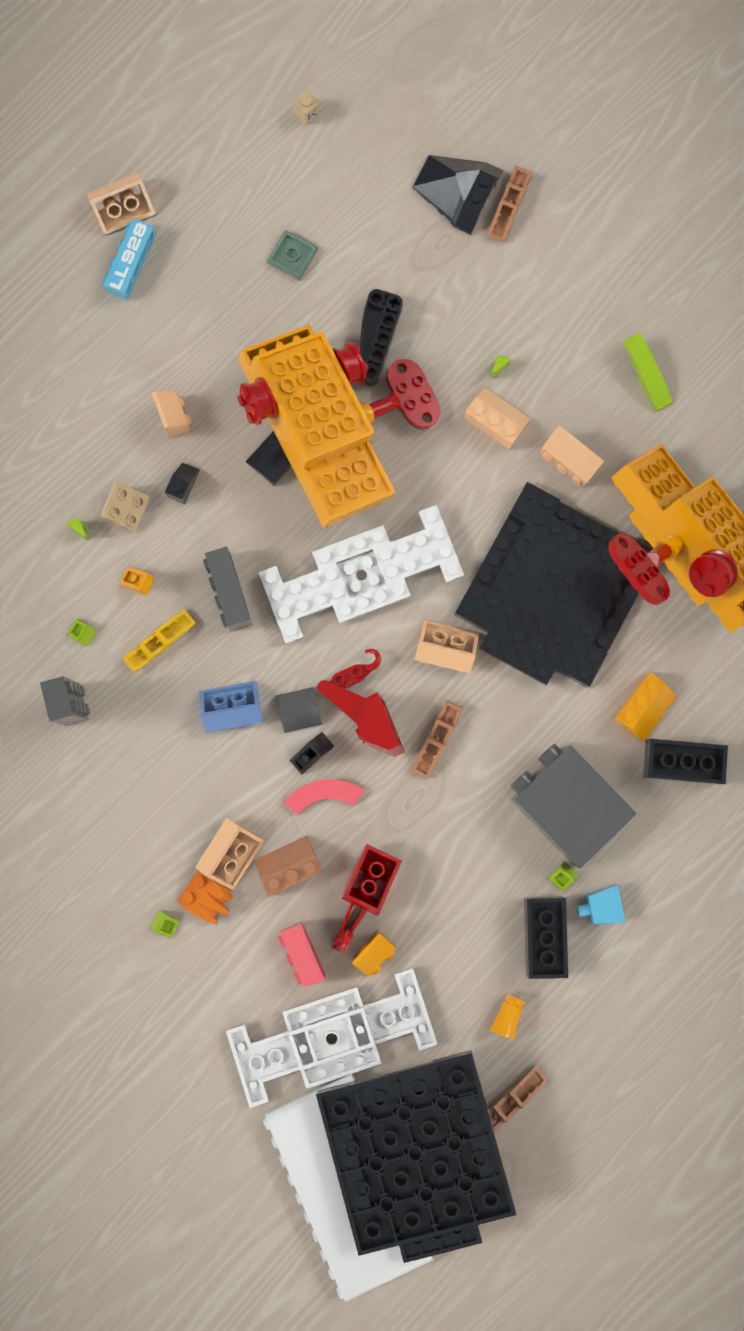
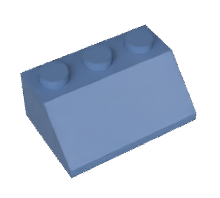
[199,681,263,733]

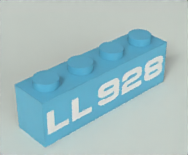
[103,219,156,300]

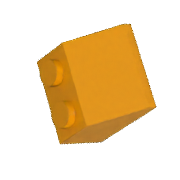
[352,930,396,977]

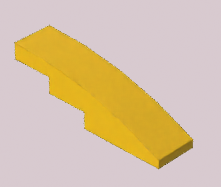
[122,609,196,674]

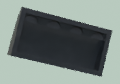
[245,430,291,486]

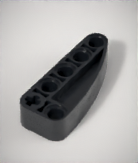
[360,289,403,386]

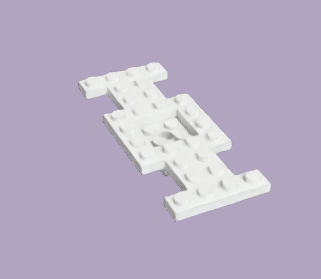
[258,505,464,644]
[226,968,438,1108]

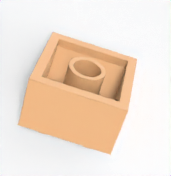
[152,391,192,438]

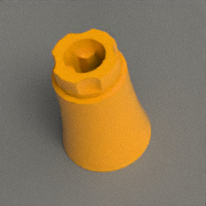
[489,994,525,1041]

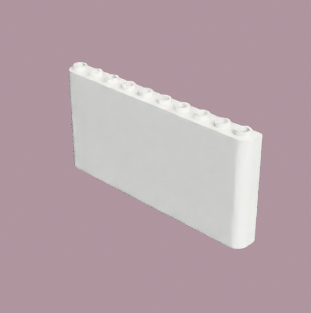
[263,1074,434,1302]

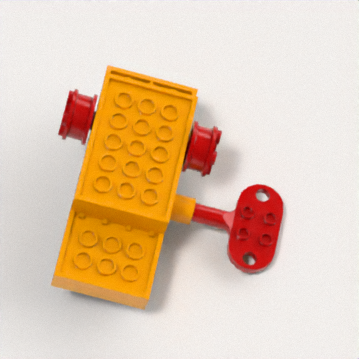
[237,324,441,529]
[608,443,744,633]

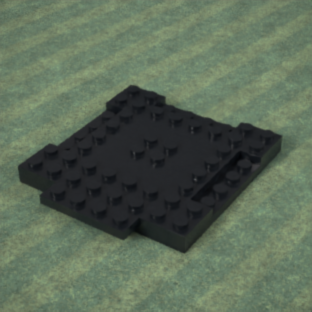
[454,482,653,688]
[316,1050,516,1263]

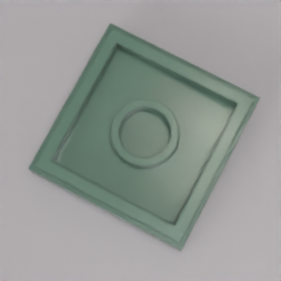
[267,230,318,281]

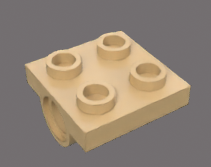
[100,481,150,532]

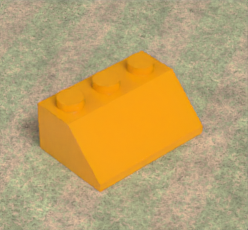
[612,672,677,742]

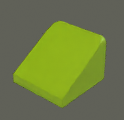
[490,355,511,378]
[66,518,89,540]
[67,619,96,646]
[549,861,578,891]
[151,911,180,938]

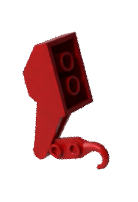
[317,649,405,757]
[331,844,402,953]

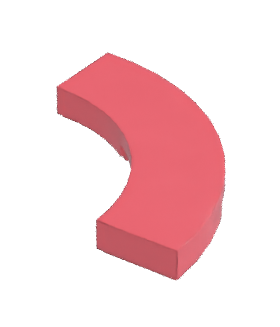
[284,779,364,814]

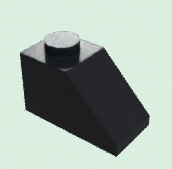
[165,463,200,504]
[289,732,335,775]

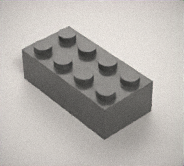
[203,546,253,631]
[40,676,90,726]

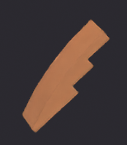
[487,165,532,243]
[411,699,463,779]
[488,1065,549,1133]

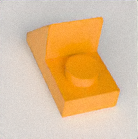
[119,567,154,596]

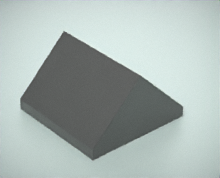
[276,687,322,733]

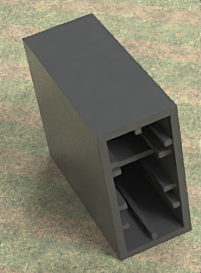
[510,743,637,869]

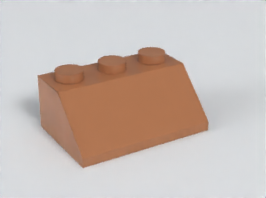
[254,836,323,897]

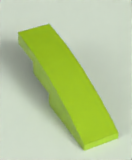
[623,332,673,411]

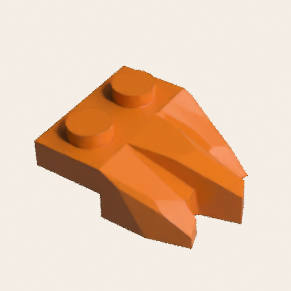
[177,870,233,925]

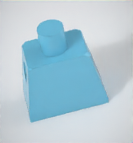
[577,884,626,924]

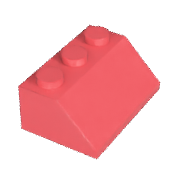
[278,921,326,987]

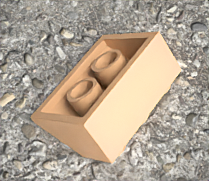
[87,172,156,235]
[464,388,531,450]
[540,425,604,487]
[414,620,479,674]
[195,818,264,890]

